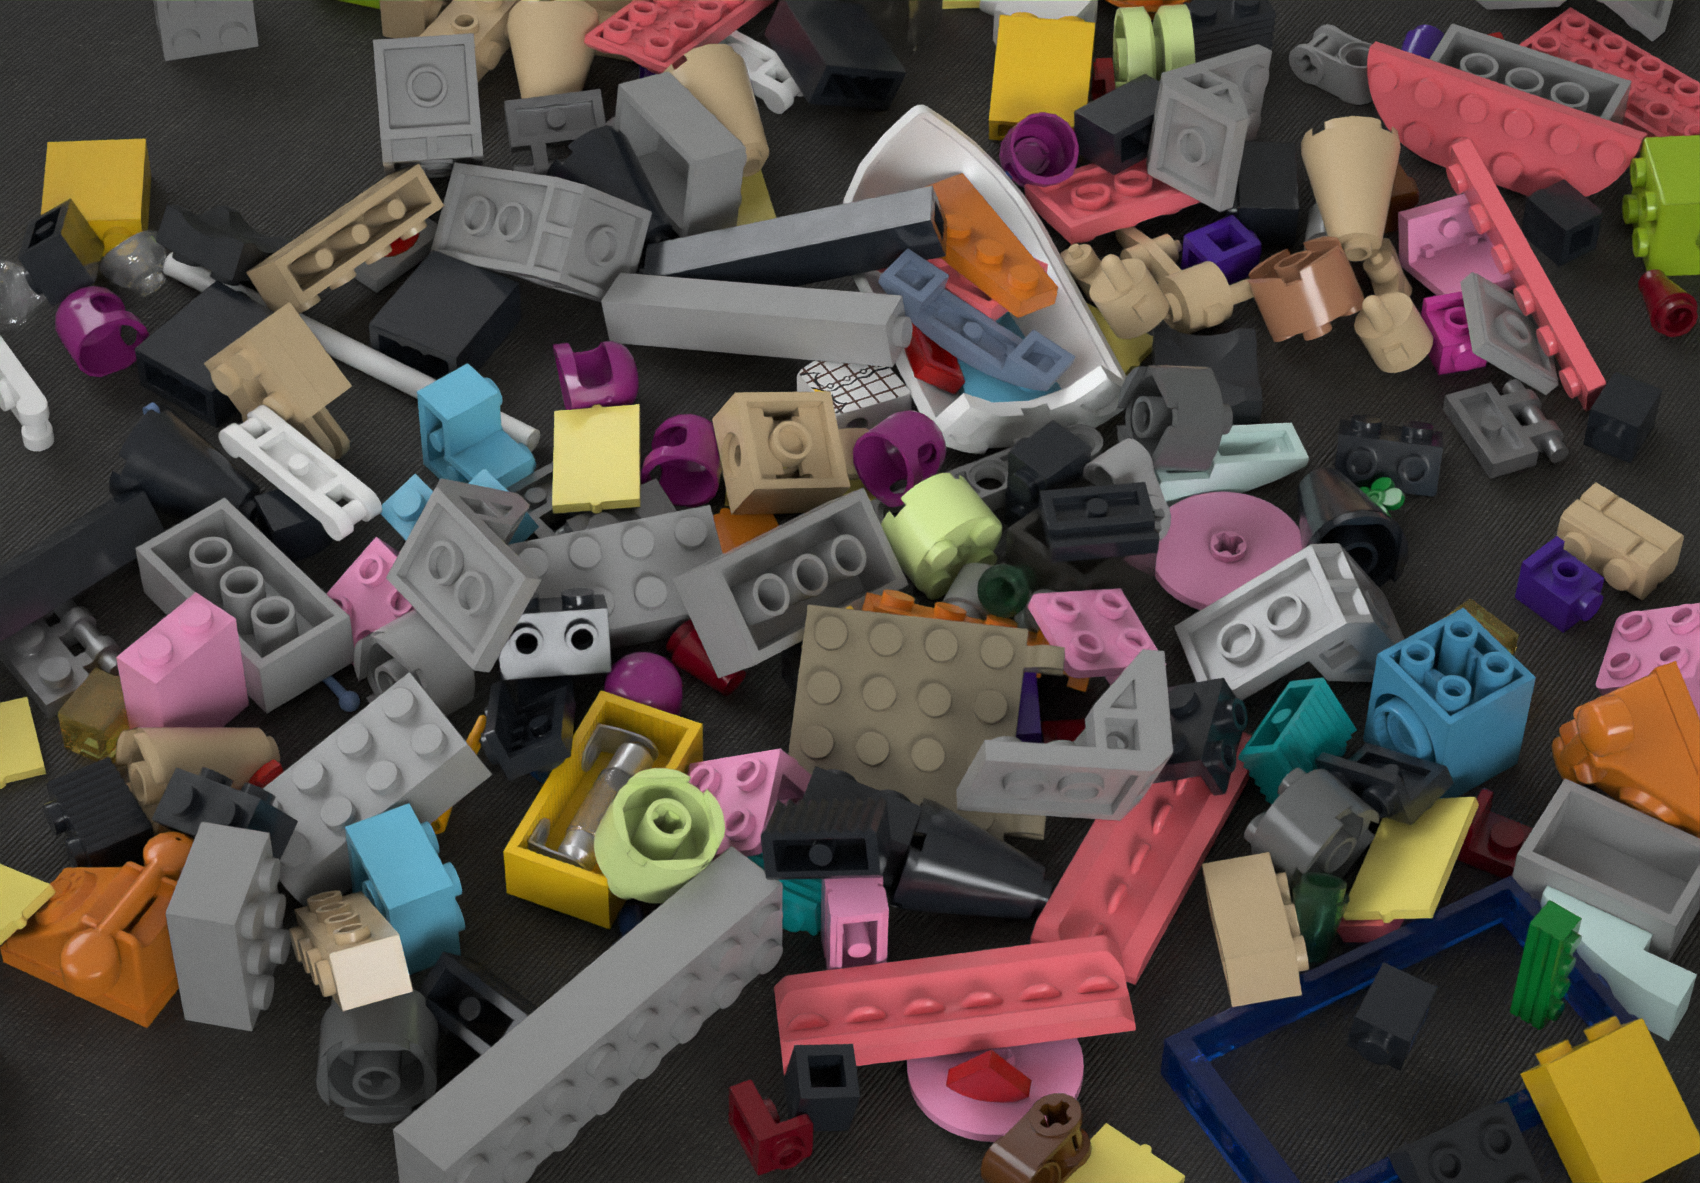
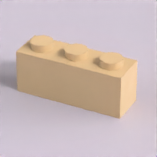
[1202,852,1309,1007]

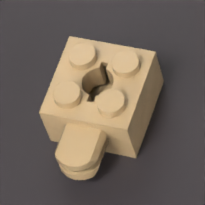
[204,302,352,460]
[712,391,869,515]

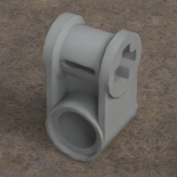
[1289,24,1373,105]
[1083,438,1171,541]

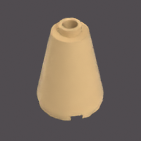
[507,0,600,99]
[663,44,769,177]
[1301,116,1401,261]
[116,727,280,836]

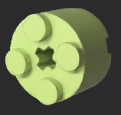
[881,473,1002,600]
[594,768,725,903]

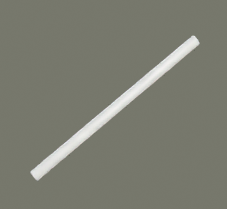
[163,252,540,452]

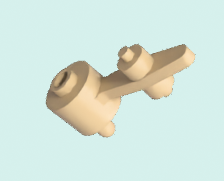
[1115,227,1254,334]
[1354,238,1433,373]
[1060,243,1169,339]

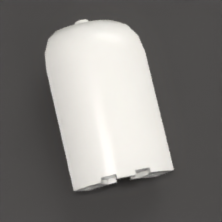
[843,105,1127,455]

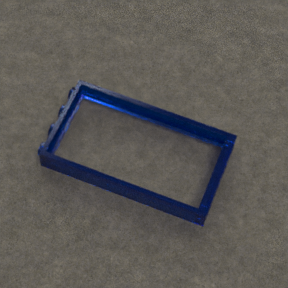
[1160,876,1639,1183]

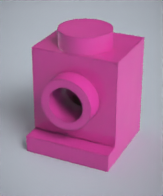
[1421,291,1487,375]

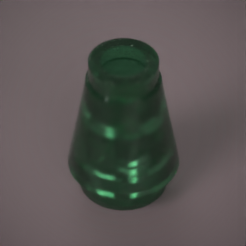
[977,564,1036,618]
[1293,872,1350,962]

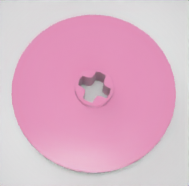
[1148,492,1302,610]
[907,1038,1084,1142]

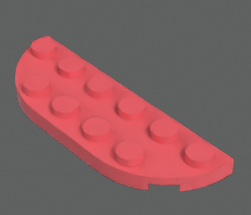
[1367,41,1648,197]

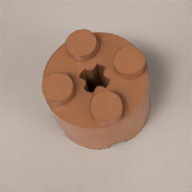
[1248,236,1364,342]

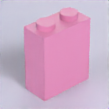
[116,592,249,729]

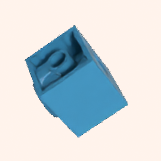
[1363,608,1536,798]

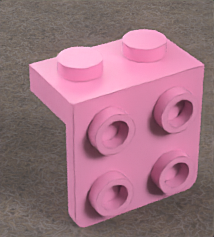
[1398,194,1516,296]
[326,537,415,666]
[1028,588,1166,686]
[1596,603,1700,718]
[687,748,812,862]

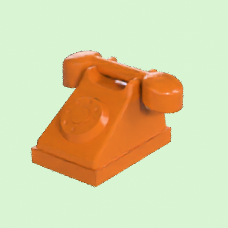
[1551,661,1700,838]
[0,832,194,1028]

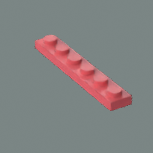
[1446,138,1607,411]

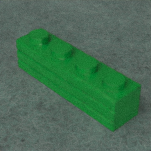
[1510,900,1582,1030]

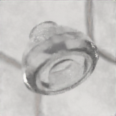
[99,230,167,297]
[0,260,46,330]

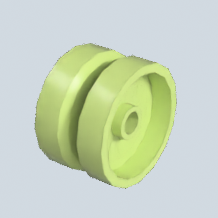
[1113,4,1195,89]

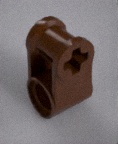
[980,1093,1092,1183]

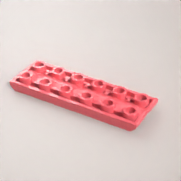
[584,0,775,74]
[1519,7,1700,137]
[1030,732,1252,985]
[774,935,1136,1076]

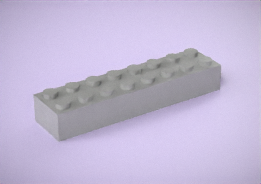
[393,846,783,1183]

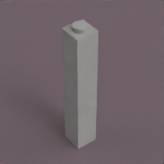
[601,273,912,367]

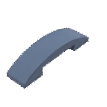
[878,248,1076,391]

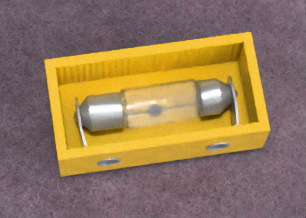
[503,690,703,929]

